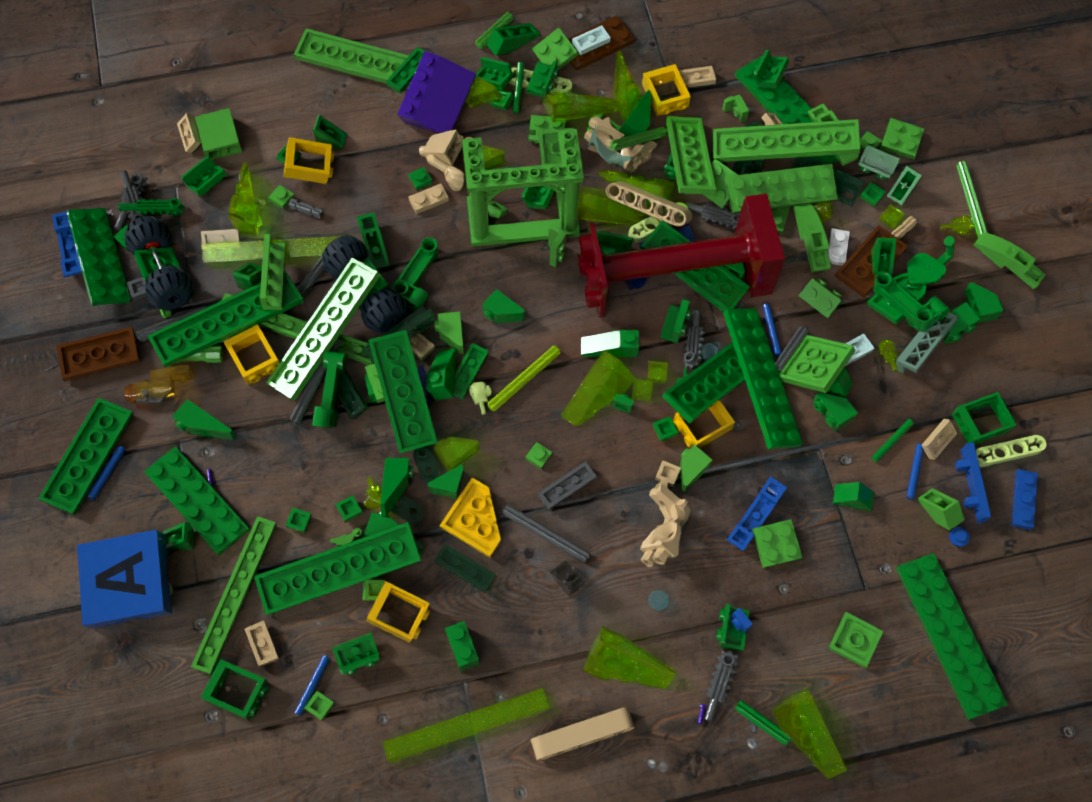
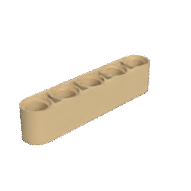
[606,181,692,226]
[530,707,635,761]

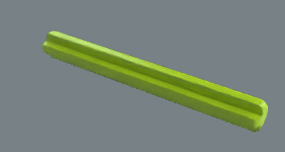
[488,345,560,412]

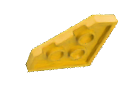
[440,478,501,558]

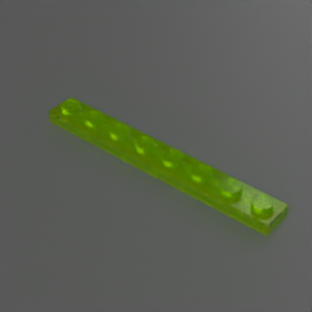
[201,235,345,263]
[382,688,550,764]

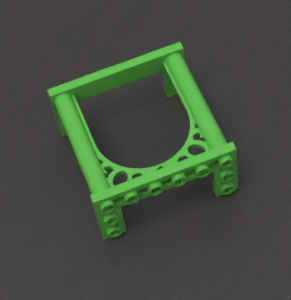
[462,129,584,247]

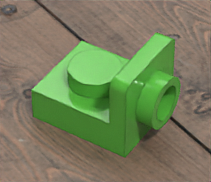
[722,94,749,123]

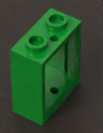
[952,392,1016,445]
[200,659,269,721]

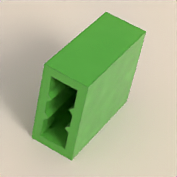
[195,108,242,160]

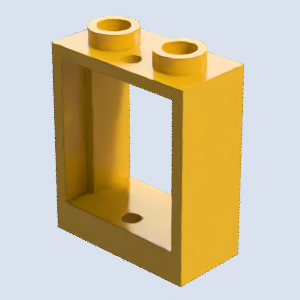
[642,64,691,116]
[284,137,334,184]
[224,324,279,385]
[673,401,735,449]
[366,582,431,643]

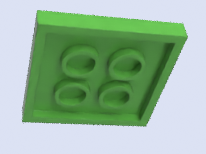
[779,335,856,393]

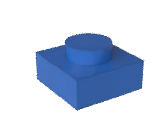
[731,608,753,634]

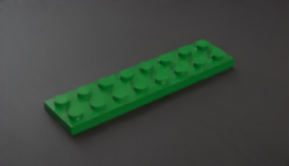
[735,56,839,166]
[147,271,304,368]
[723,308,803,450]
[254,522,422,615]
[896,553,1008,720]

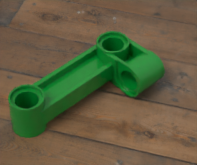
[392,237,439,312]
[873,272,950,332]
[312,351,346,428]

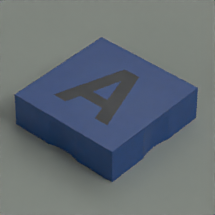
[77,530,172,629]

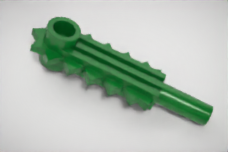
[118,198,185,216]

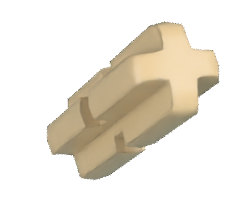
[891,216,917,239]

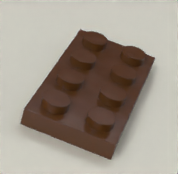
[568,15,635,71]
[835,225,908,297]
[56,326,140,382]

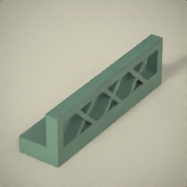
[896,312,958,373]

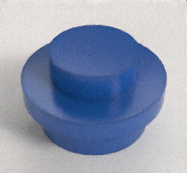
[949,527,970,547]

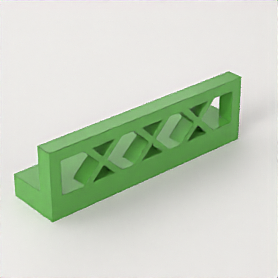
[260,234,286,310]

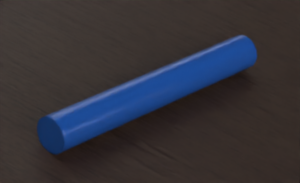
[762,303,782,356]
[906,444,924,500]
[88,446,126,500]
[294,655,330,716]

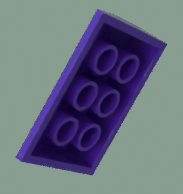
[397,51,476,134]

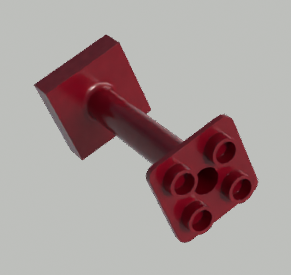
[578,193,785,318]

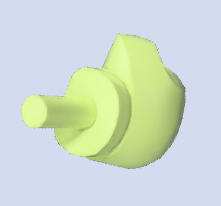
[469,382,491,415]

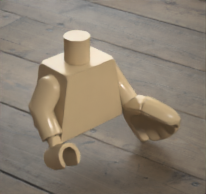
[419,130,471,191]

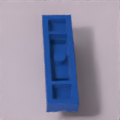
[955,443,991,523]

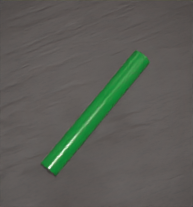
[512,62,524,114]
[871,419,914,463]

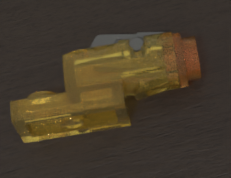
[124,365,193,404]

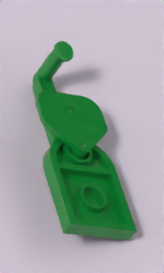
[867,236,955,325]

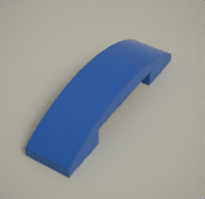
[52,211,82,278]
[727,476,787,551]

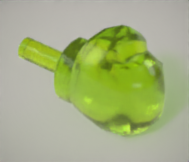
[813,202,833,222]
[940,215,973,235]
[878,339,898,371]
[363,477,381,510]

